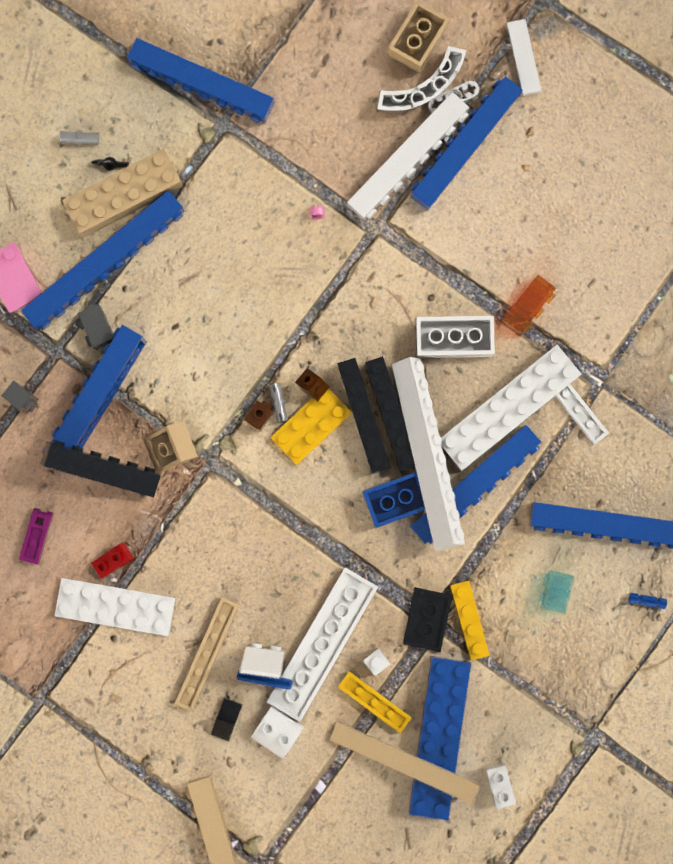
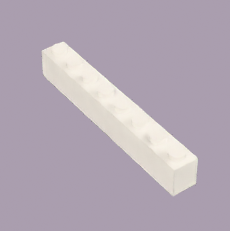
[347,92,469,221]

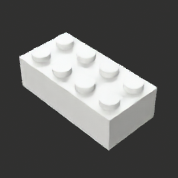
[416,316,495,358]

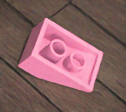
[0,242,42,313]

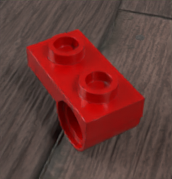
[91,542,134,579]

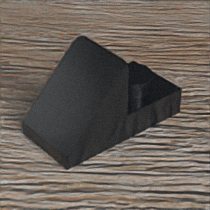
[211,698,243,741]

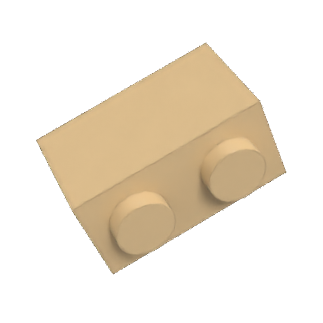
[145,421,198,473]

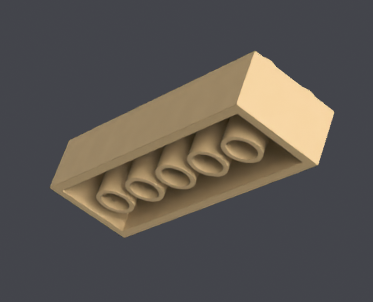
[62,148,183,238]

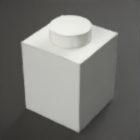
[363,648,390,676]

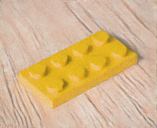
[270,389,352,465]

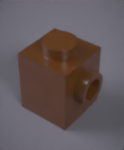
[295,368,330,401]
[244,401,274,432]

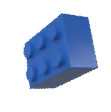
[362,472,425,528]

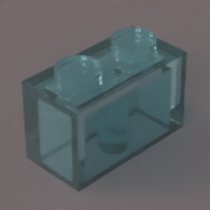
[538,570,574,614]

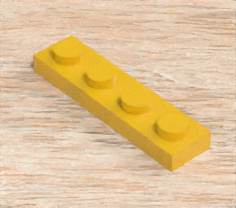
[450,580,490,661]
[338,671,412,734]

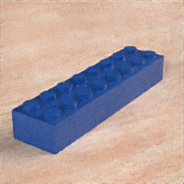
[42,324,147,453]
[409,656,471,821]

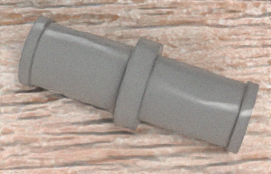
[60,130,99,146]
[268,383,289,423]

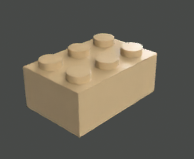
[388,0,450,74]

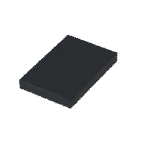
[403,587,453,652]

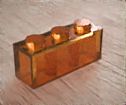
[502,275,556,336]

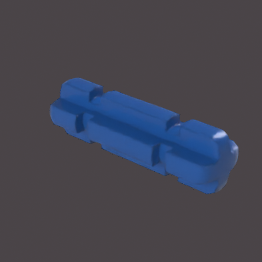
[628,593,667,609]

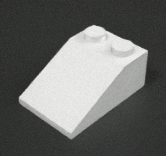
[240,643,285,678]

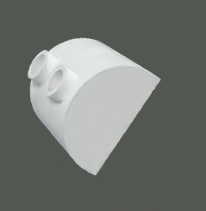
[250,706,304,759]

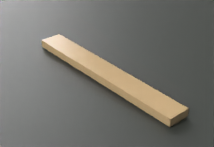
[330,722,480,804]

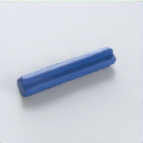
[237,670,293,690]

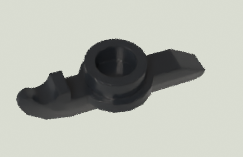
[91,157,129,171]

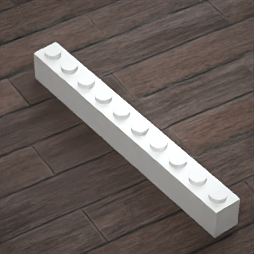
[391,357,465,550]

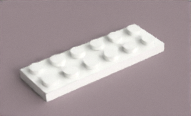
[54,578,176,636]

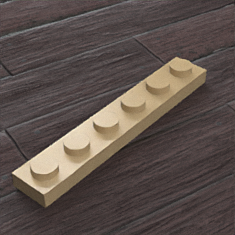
[174,597,240,712]

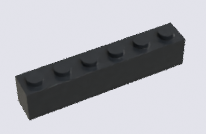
[365,356,416,473]
[337,358,391,474]
[40,439,161,498]

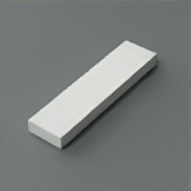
[507,19,541,96]
[555,384,609,445]

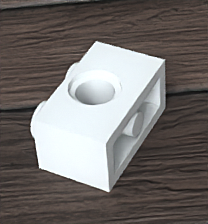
[485,763,516,809]

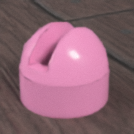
[309,204,325,220]

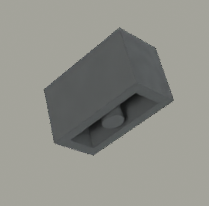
[77,304,114,350]
[1,381,39,414]

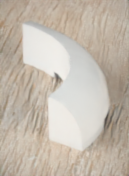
[377,46,466,111]

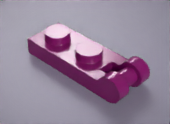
[19,508,54,565]

